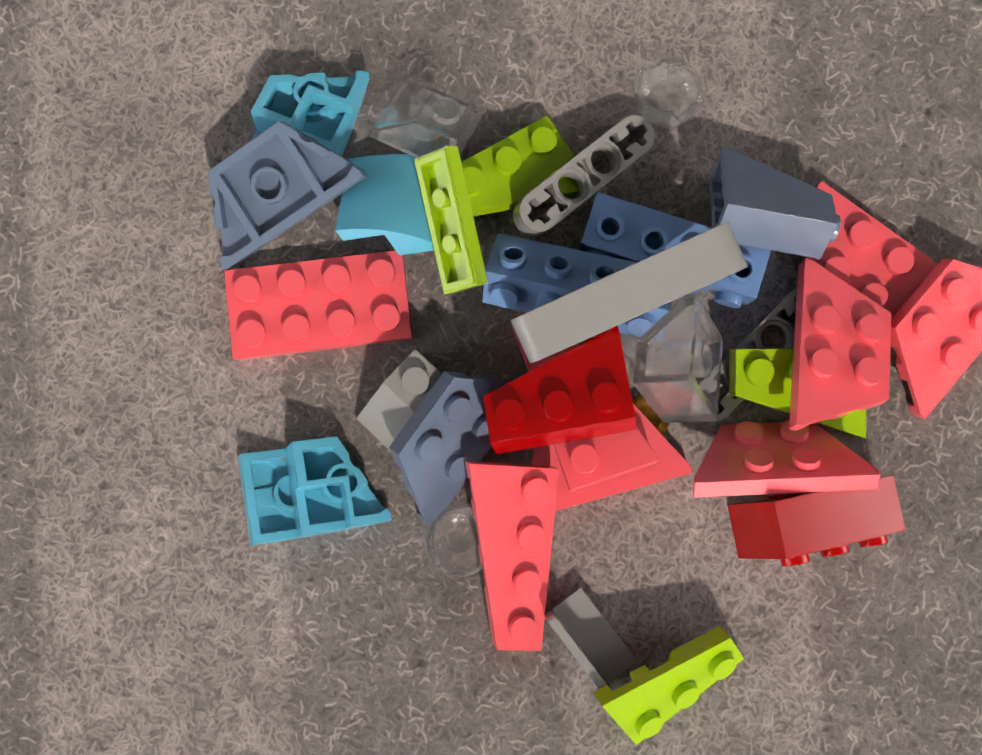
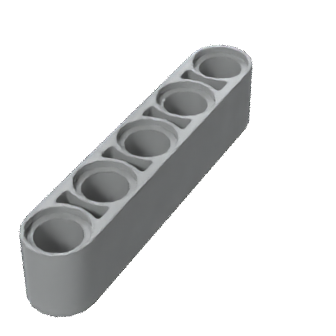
[510,221,748,364]

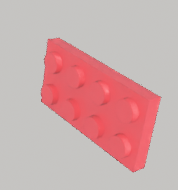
[224,250,413,360]

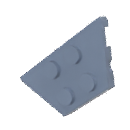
[207,121,368,270]
[389,371,519,528]

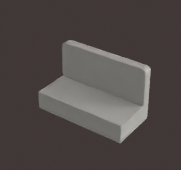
[545,586,637,689]

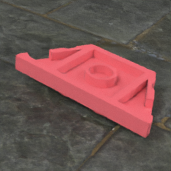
[803,181,938,318]
[789,258,891,431]
[891,258,982,419]
[531,404,693,511]
[693,420,881,498]

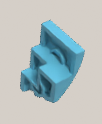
[251,71,369,156]
[335,154,464,256]
[237,436,392,546]

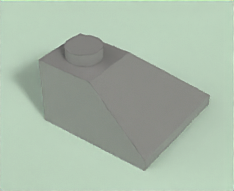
[356,349,442,450]

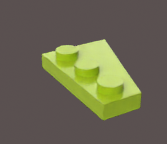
[461,116,579,217]
[729,348,866,438]
[592,625,744,745]

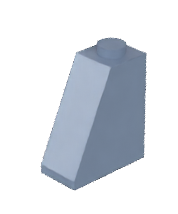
[709,147,841,259]

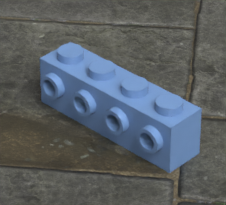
[578,192,771,308]
[482,233,671,341]

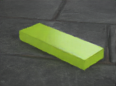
[414,146,488,295]

